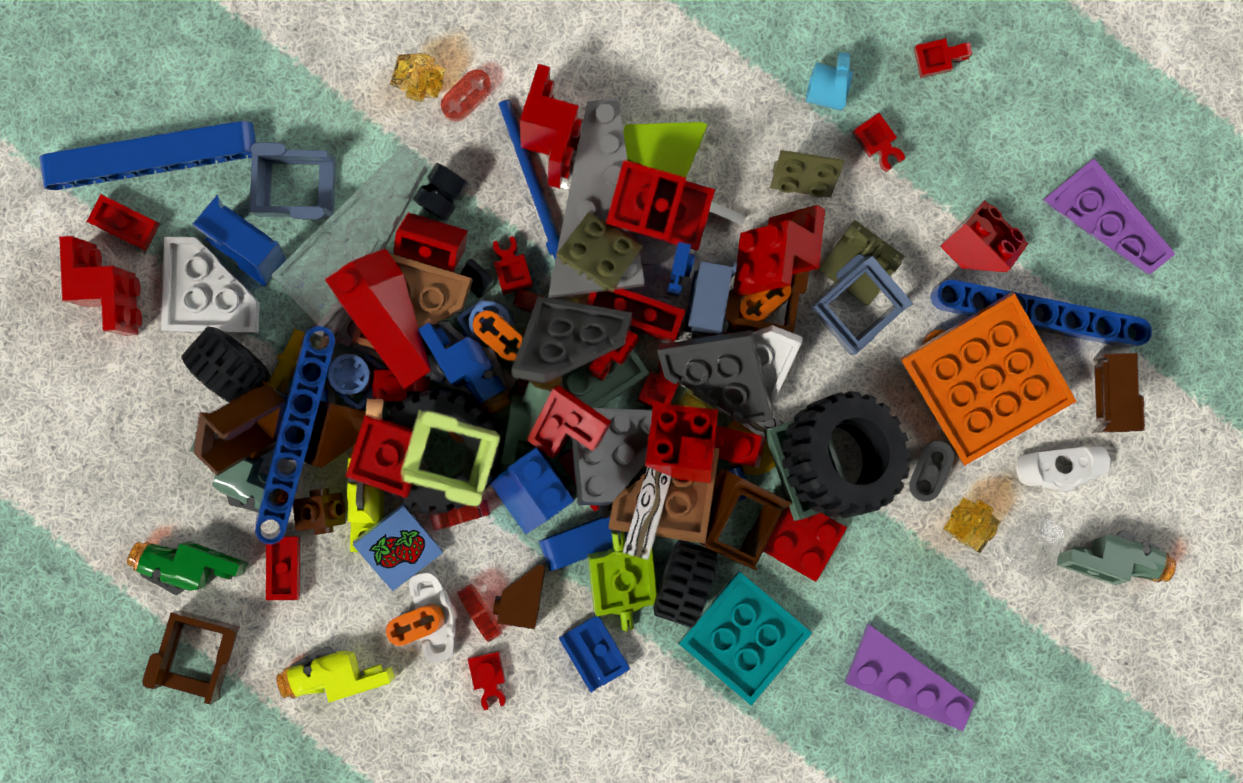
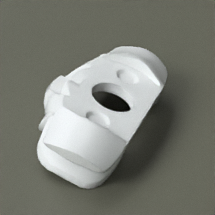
[1016,446,1110,492]
[409,570,458,663]

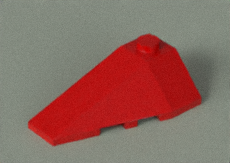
[325,248,432,389]

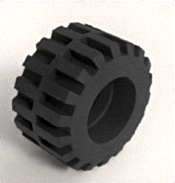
[181,326,271,402]
[653,540,718,628]

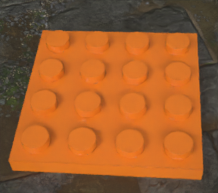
[900,292,1077,466]

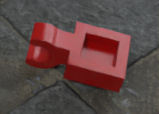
[914,38,973,78]
[589,331,639,381]
[372,369,430,402]

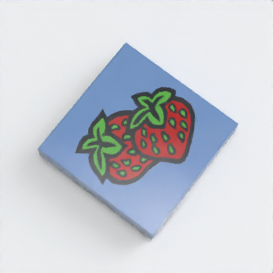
[353,504,443,591]

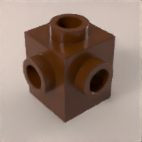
[293,488,346,535]

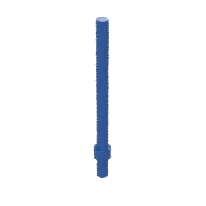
[498,99,560,260]

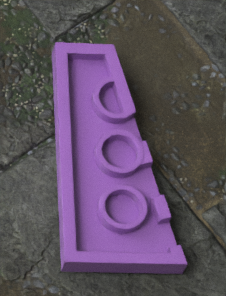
[1042,158,1176,275]
[844,623,975,731]

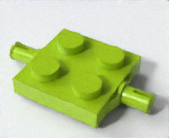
[587,530,656,631]

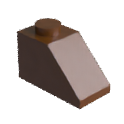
[304,400,366,468]
[493,562,546,629]

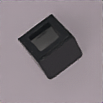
[460,259,496,298]

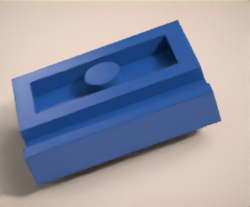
[666,242,695,297]
[559,615,630,693]

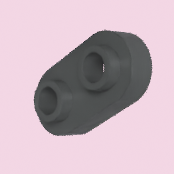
[909,441,954,502]

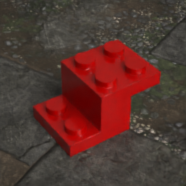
[520,64,583,189]
[606,160,716,251]
[733,205,825,296]
[59,236,142,336]

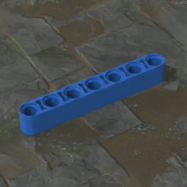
[39,121,256,190]
[931,280,1152,348]
[255,325,335,544]
[538,465,748,571]

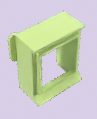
[401,410,500,506]

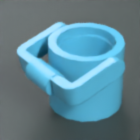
[805,53,853,111]

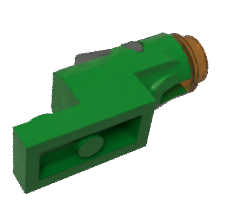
[127,541,248,595]

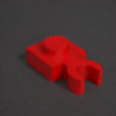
[852,112,905,172]
[493,236,533,295]
[637,359,679,408]
[467,650,506,710]

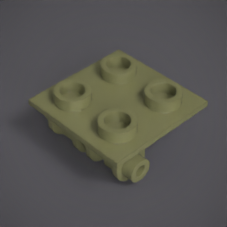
[770,150,844,198]
[556,212,643,292]
[818,220,905,306]

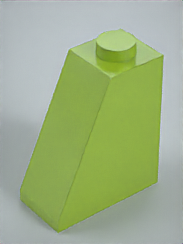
[623,122,708,177]

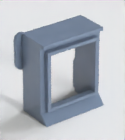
[250,142,336,220]
[808,255,913,355]
[683,261,737,336]

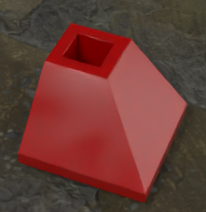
[940,200,1029,272]
[645,403,718,483]

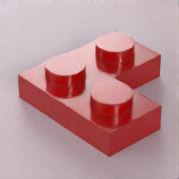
[527,385,612,458]

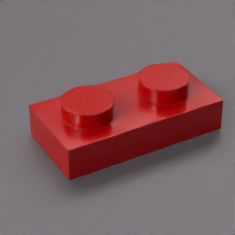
[86,194,161,251]
[715,426,766,468]
[266,536,301,600]

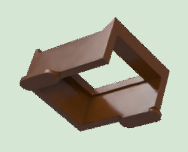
[725,271,810,334]
[1092,353,1145,433]
[193,380,286,476]
[700,469,792,571]
[142,610,240,705]

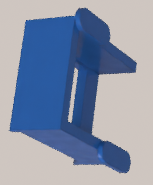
[192,194,286,287]

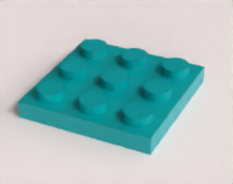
[678,570,812,706]

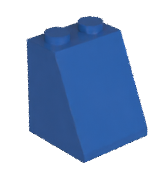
[490,448,576,535]

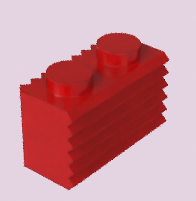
[393,212,468,272]

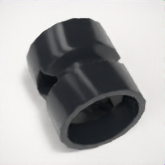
[412,163,471,222]

